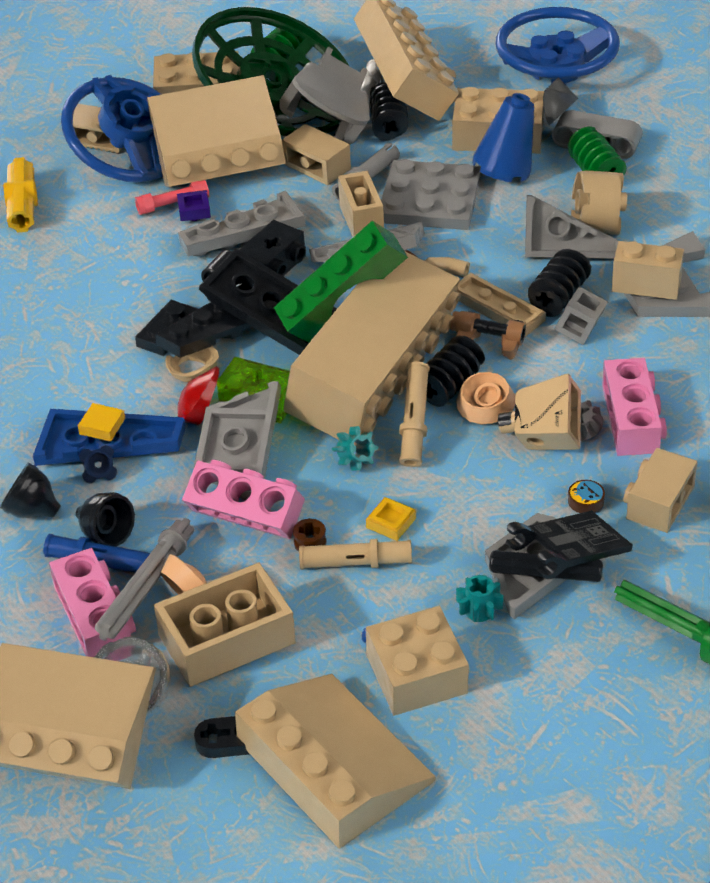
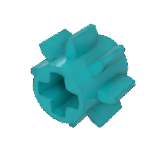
[332,426,379,471]
[456,575,504,622]

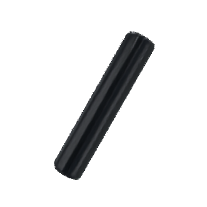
[489,550,603,582]

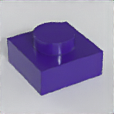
[177,190,211,221]

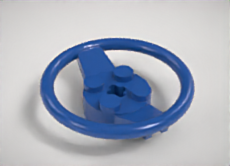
[495,7,620,84]
[61,75,163,182]

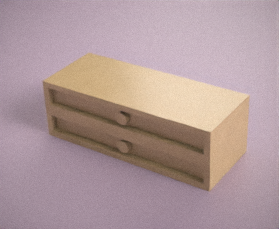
[283,251,461,446]

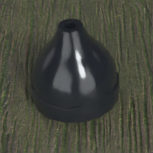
[0,462,61,518]
[76,492,135,547]

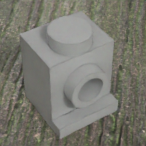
[555,286,608,345]

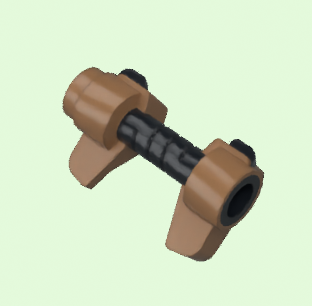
[450,311,526,360]

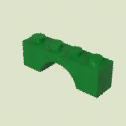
[274,221,408,343]

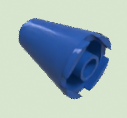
[472,93,534,182]

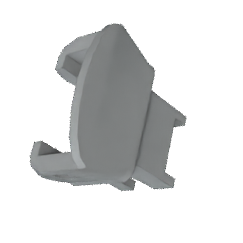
[279,47,370,144]

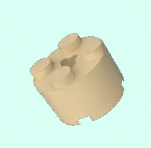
[571,170,627,235]

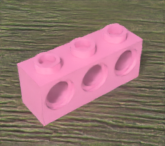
[602,358,667,456]
[182,460,305,539]
[49,548,136,659]

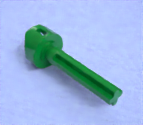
[614,580,710,665]

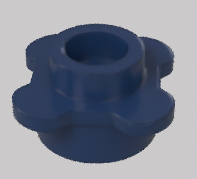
[79,445,117,483]

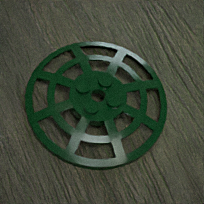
[192,7,349,136]

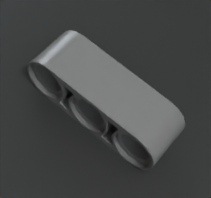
[552,110,643,159]

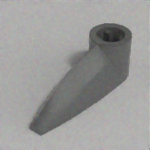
[543,77,578,125]

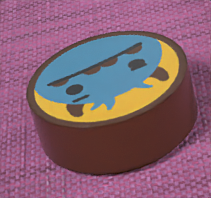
[568,480,605,513]

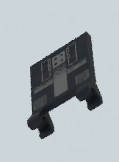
[506,510,633,579]

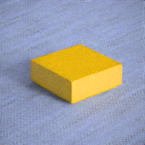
[78,403,125,441]
[366,497,416,541]

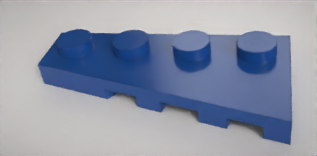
[33,409,186,466]

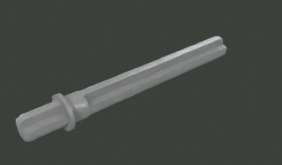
[95,518,194,641]

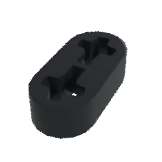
[194,716,249,758]

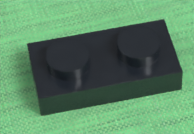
[135,300,198,356]

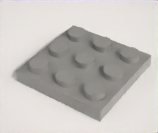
[381,159,482,230]

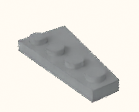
[178,190,306,256]

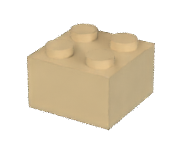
[366,605,469,716]

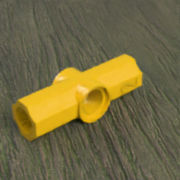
[3,157,38,232]

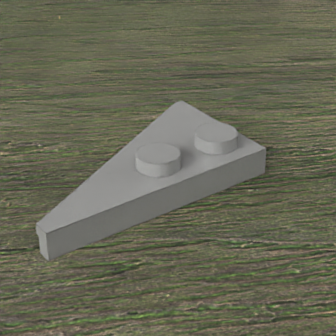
[525,195,619,259]

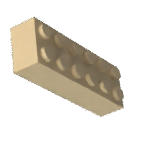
[354,0,459,121]

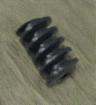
[370,83,408,141]
[528,249,592,317]
[426,335,485,407]

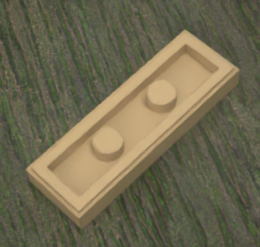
[457,273,546,337]

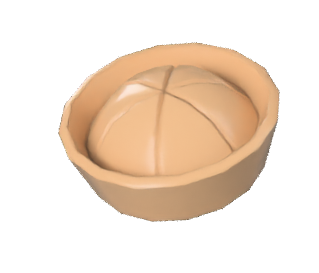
[456,372,515,424]
[160,554,207,594]

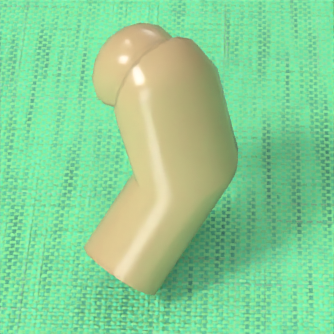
[424,257,470,277]

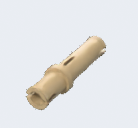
[399,362,430,467]
[299,539,412,569]

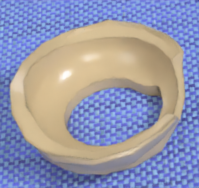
[165,346,219,382]

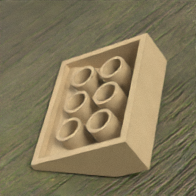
[147,75,286,187]
[0,643,156,789]
[235,674,436,849]

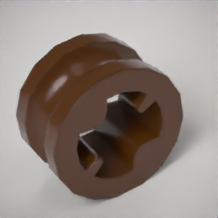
[293,518,327,552]

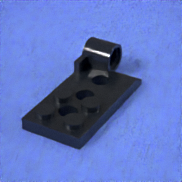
[199,248,337,355]

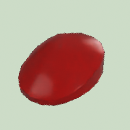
[177,366,220,425]

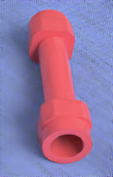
[135,180,210,215]

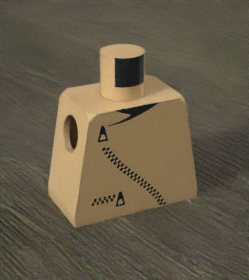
[498,374,581,450]

